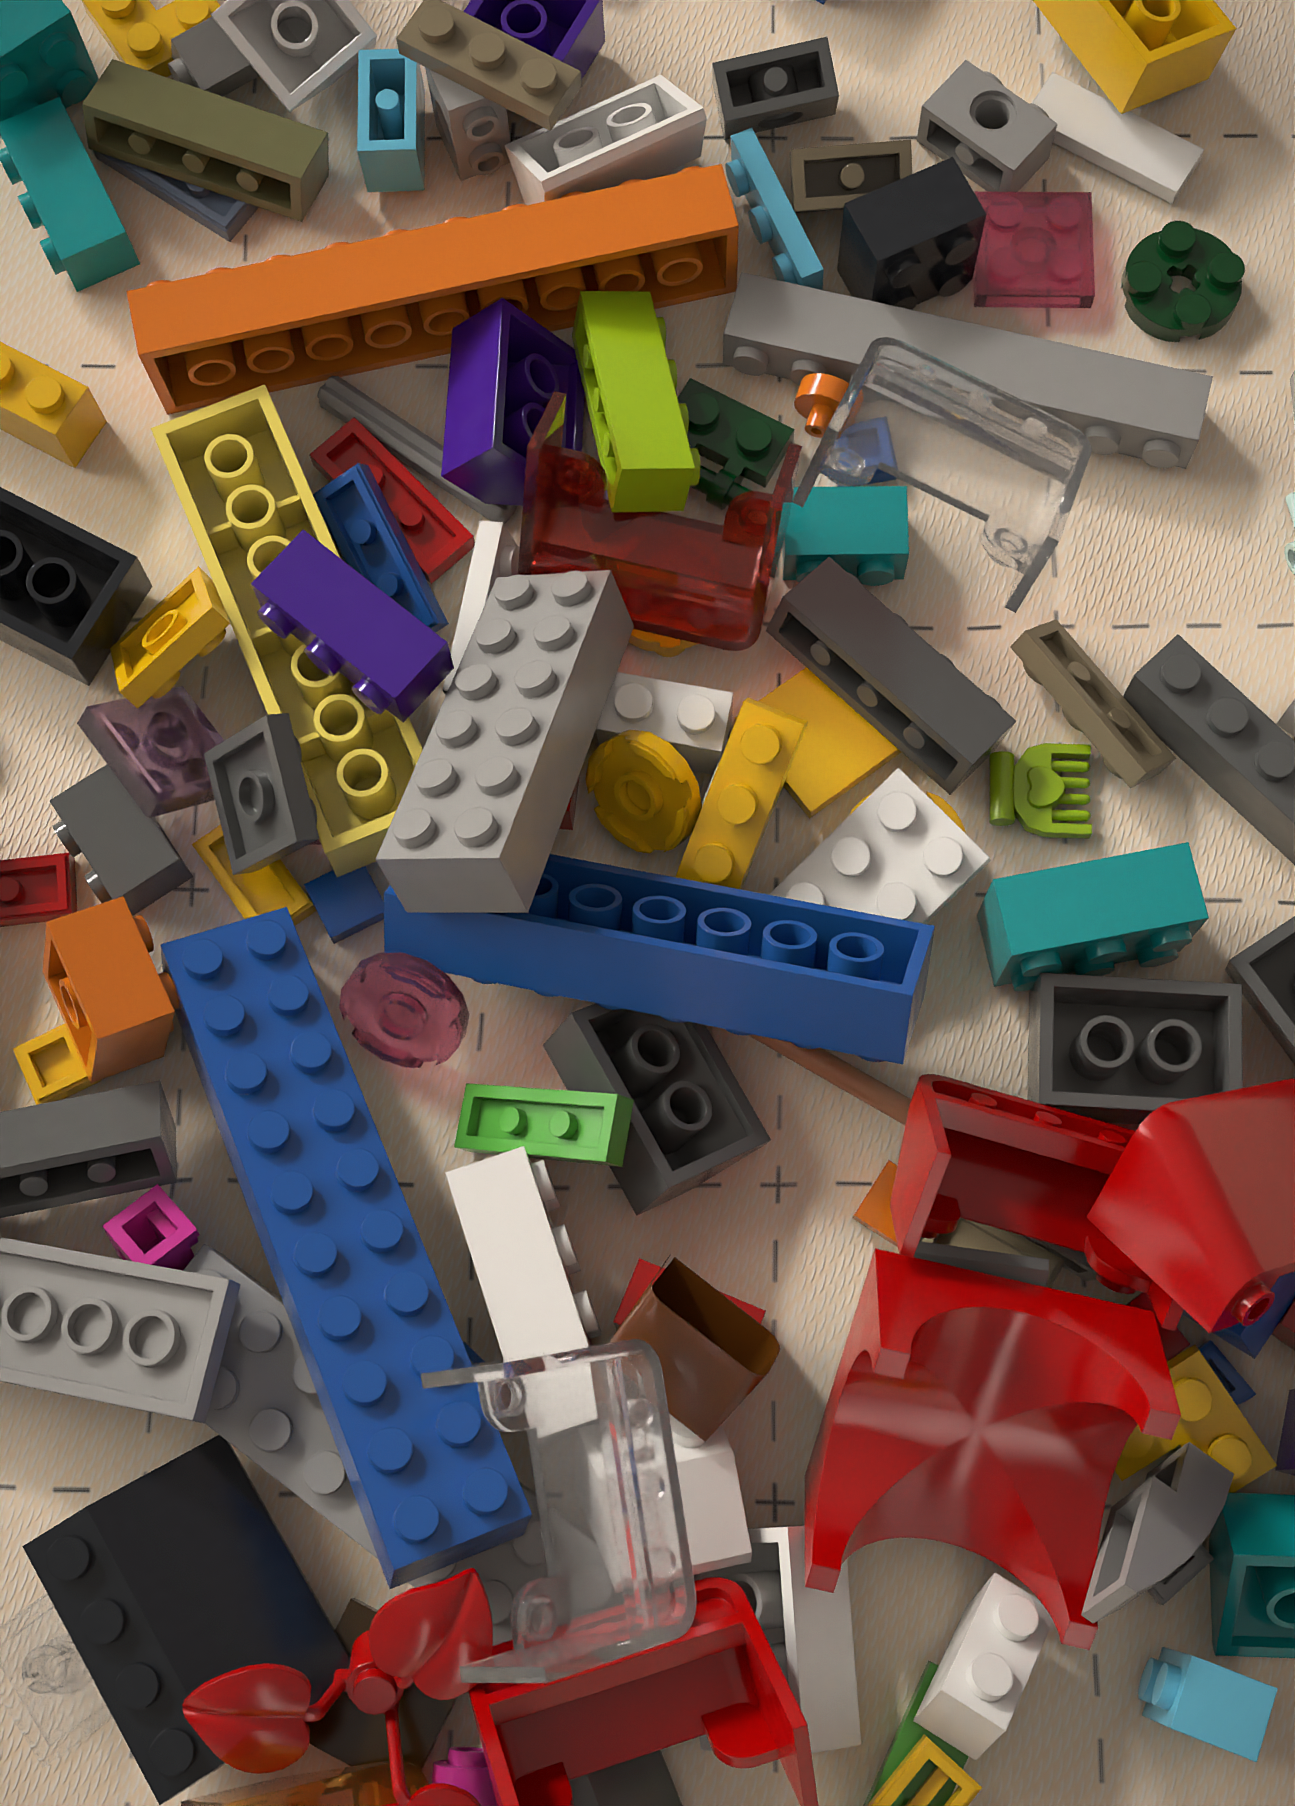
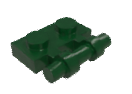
[677,378,795,515]

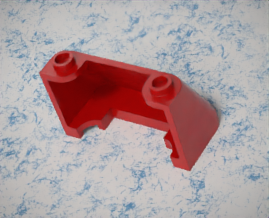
[1086,1078,1295,1334]

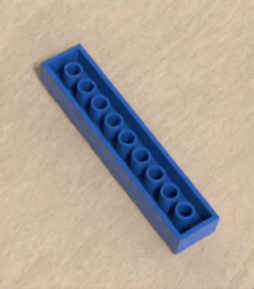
[160,907,532,1589]

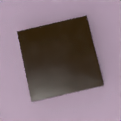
[307,1598,458,1795]

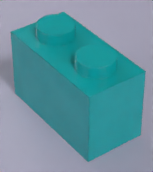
[782,486,909,586]

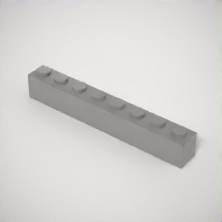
[723,272,1213,469]

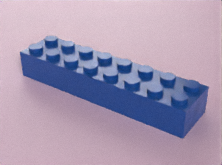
[384,854,935,1065]

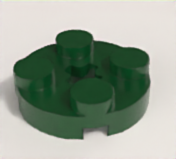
[1121,221,1245,342]

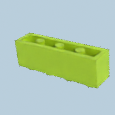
[572,291,700,512]

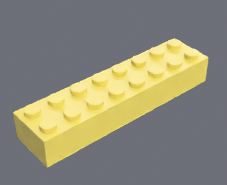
[151,384,423,877]

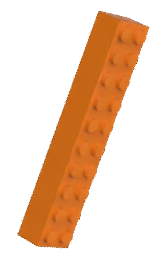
[126,164,739,415]

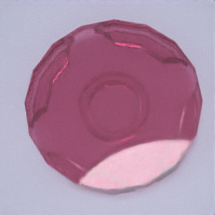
[339,953,470,1068]

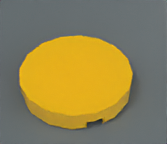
[585,729,702,854]

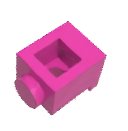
[102,1184,200,1271]

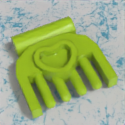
[989,743,1092,839]

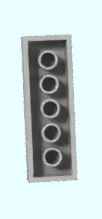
[376,570,634,913]

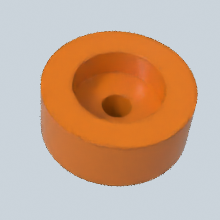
[794,373,858,438]

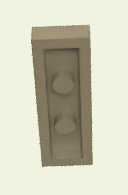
[396,0,582,131]
[1010,619,1176,788]

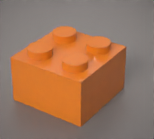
[42,896,179,1083]

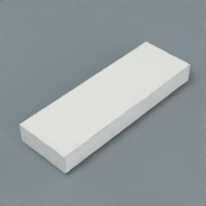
[1032,72,1204,204]

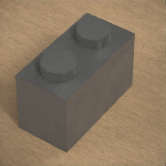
[49,759,193,916]

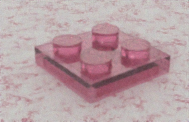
[973,191,1095,308]

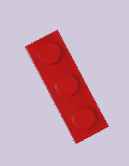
[309,417,475,584]

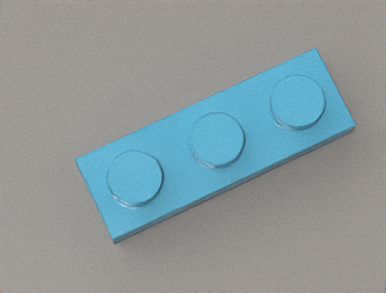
[725,127,824,290]

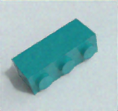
[0,97,140,292]

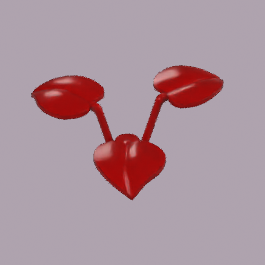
[182,1568,493,1806]

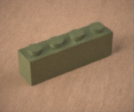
[82,59,329,222]

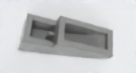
[1081,1442,1234,1623]

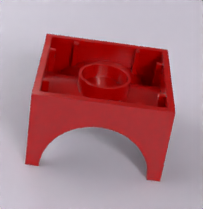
[805,1248,1181,1650]

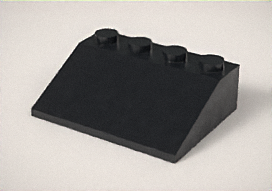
[22,1435,351,1805]

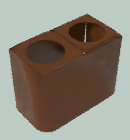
[599,1255,780,1442]

